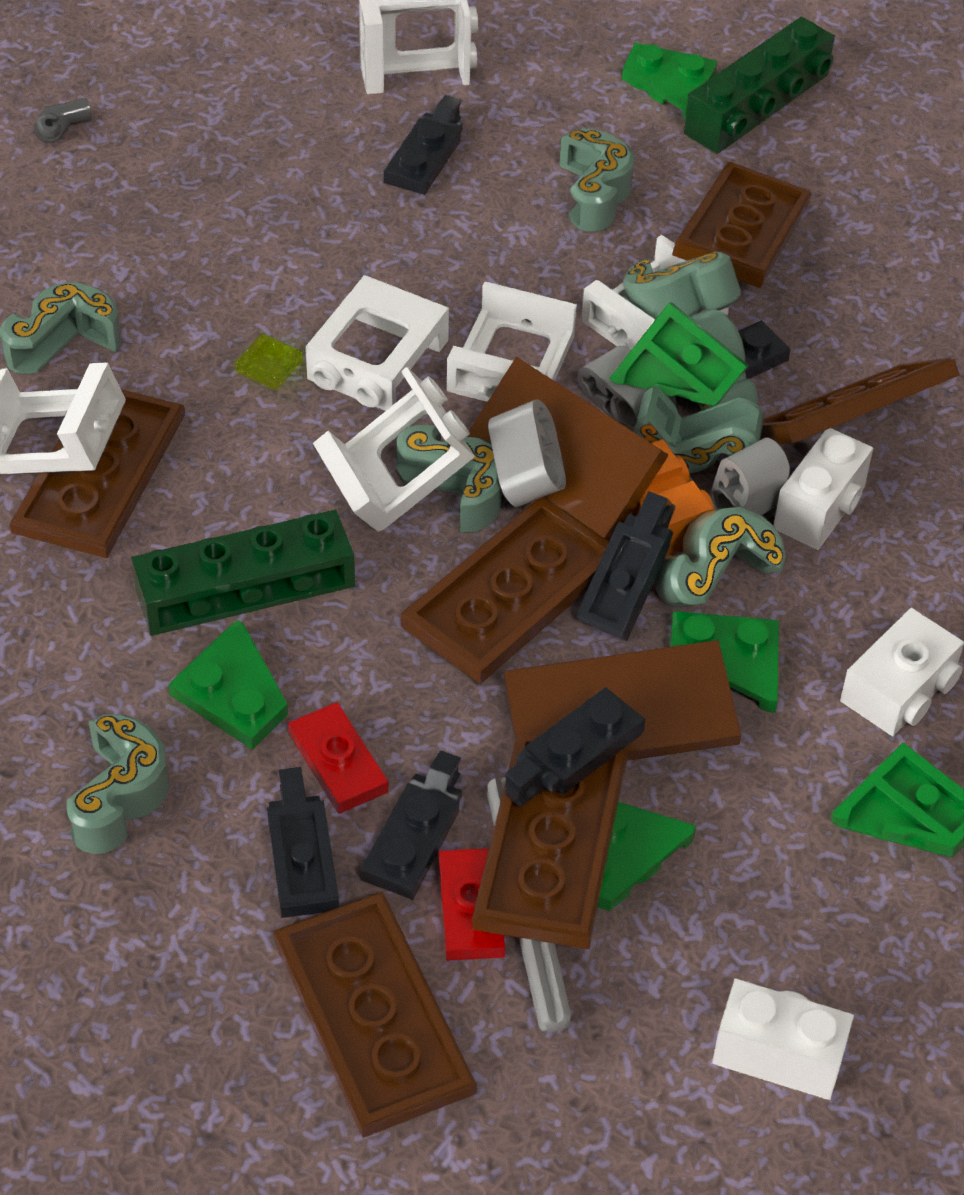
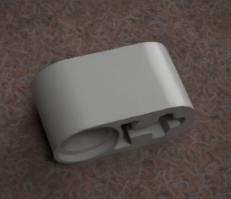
[577,345,676,432]
[488,399,566,507]
[709,438,790,515]

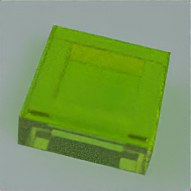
[235,333,303,390]

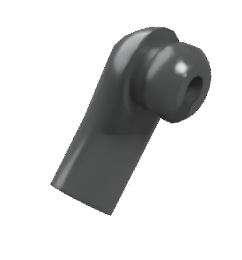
[34,98,92,142]

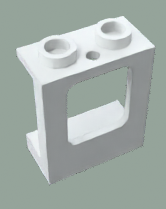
[359,0,478,94]
[581,235,729,350]
[306,275,449,411]
[447,282,577,402]
[0,363,126,474]
[313,367,475,531]

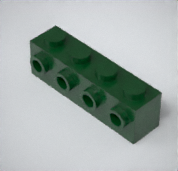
[684,16,835,154]
[131,509,355,636]

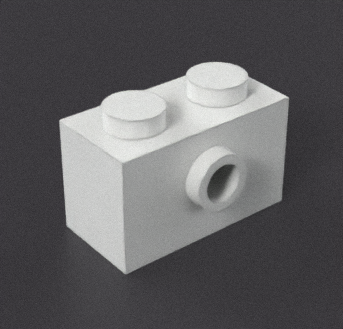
[774,428,873,550]
[840,608,964,737]
[712,979,854,1100]

